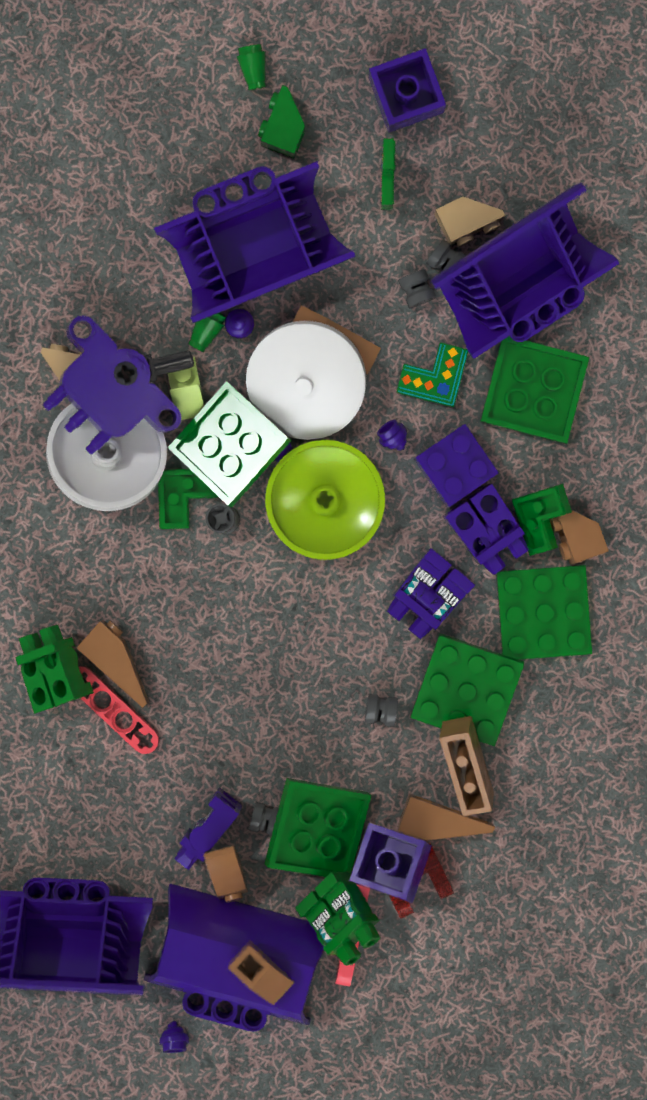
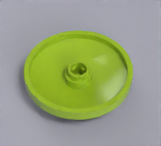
[265,440,385,560]

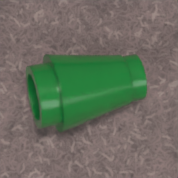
[237,44,266,90]
[188,313,226,352]

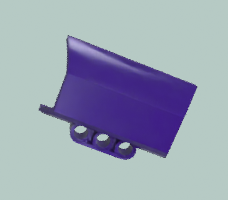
[154,161,355,323]
[431,183,619,359]
[0,877,153,995]
[143,884,325,1032]

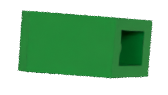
[258,85,305,159]

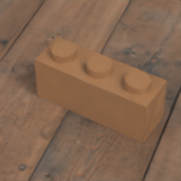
[439,716,494,816]

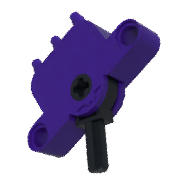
[43,315,194,454]

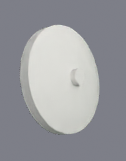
[246,321,366,440]
[46,403,167,511]

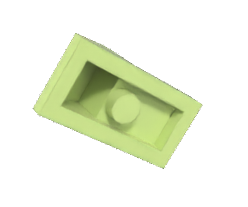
[168,357,205,420]

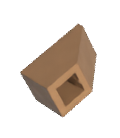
[549,511,609,565]
[228,940,294,1005]

